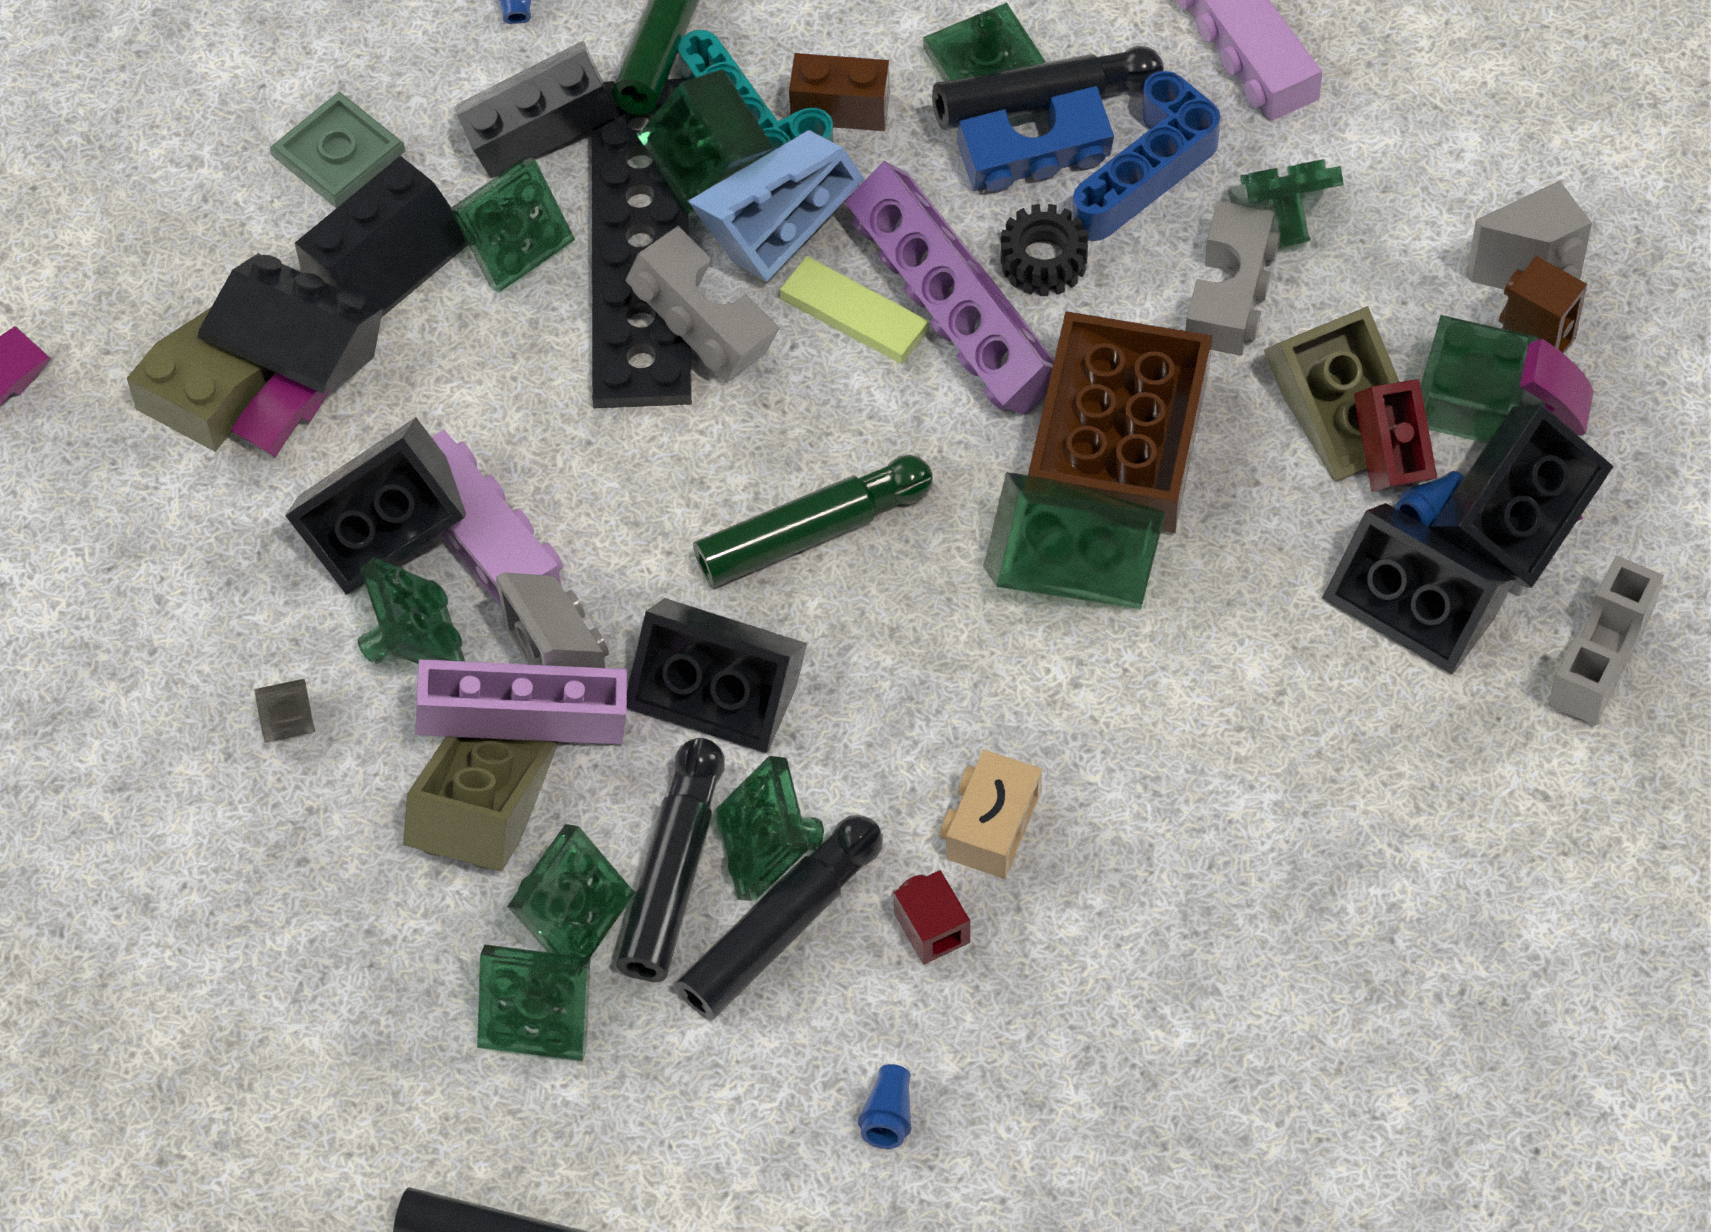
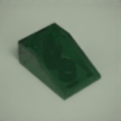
[983,472,1165,609]

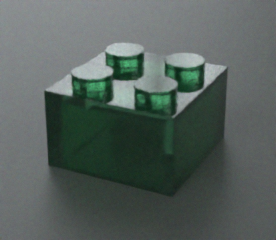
[638,69,774,213]
[1421,315,1538,444]

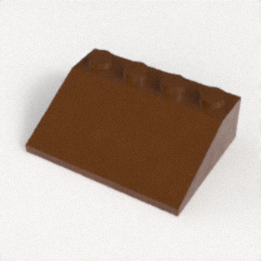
[1027,311,1212,533]

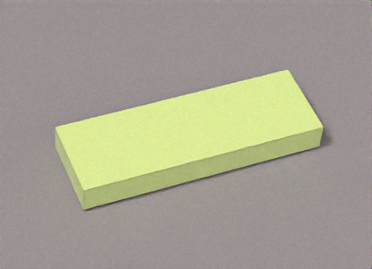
[780,256,929,364]

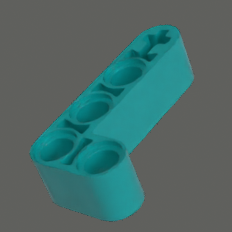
[678,30,834,168]

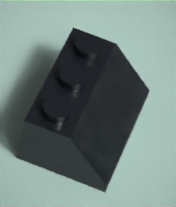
[457,40,619,178]
[294,155,473,318]
[198,253,383,394]
[1431,404,1614,588]
[285,417,466,595]
[1322,503,1516,674]
[626,598,807,753]

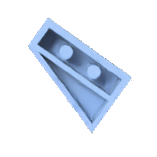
[688,130,864,282]

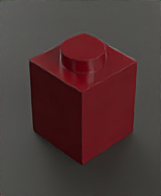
[893,870,970,965]

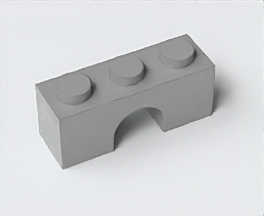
[1185,201,1281,356]
[625,226,780,383]
[1548,555,1664,726]

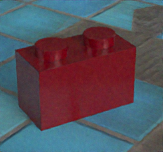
[1354,379,1437,492]

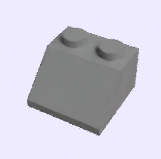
[1467,181,1592,289]
[496,572,609,668]

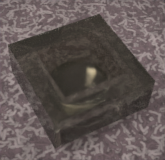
[254,679,316,743]

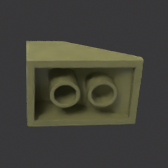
[1264,306,1399,482]
[127,308,276,452]
[403,736,558,871]

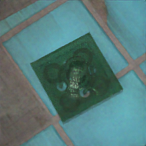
[923,2,1046,81]
[450,156,575,292]
[1228,159,1344,247]
[358,558,466,664]
[716,756,824,901]
[507,824,635,975]
[477,944,591,1061]

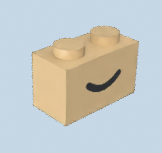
[940,749,1042,879]

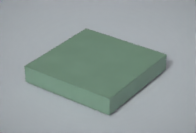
[270,91,406,208]

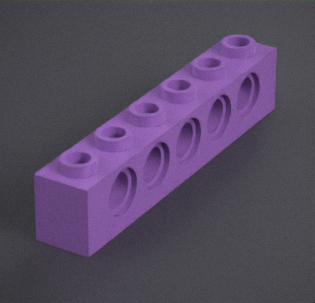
[844,161,1054,415]

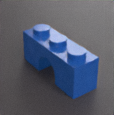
[957,86,1114,191]

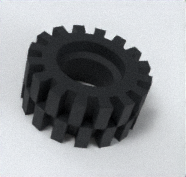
[1000,204,1088,296]

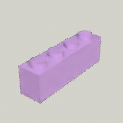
[1176,0,1322,122]
[432,430,563,607]
[415,659,627,744]

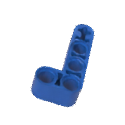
[1072,71,1221,241]

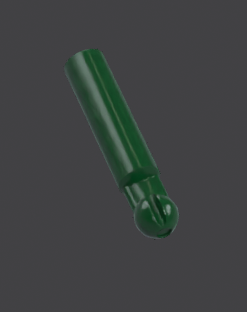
[611,0,699,115]
[693,454,933,588]

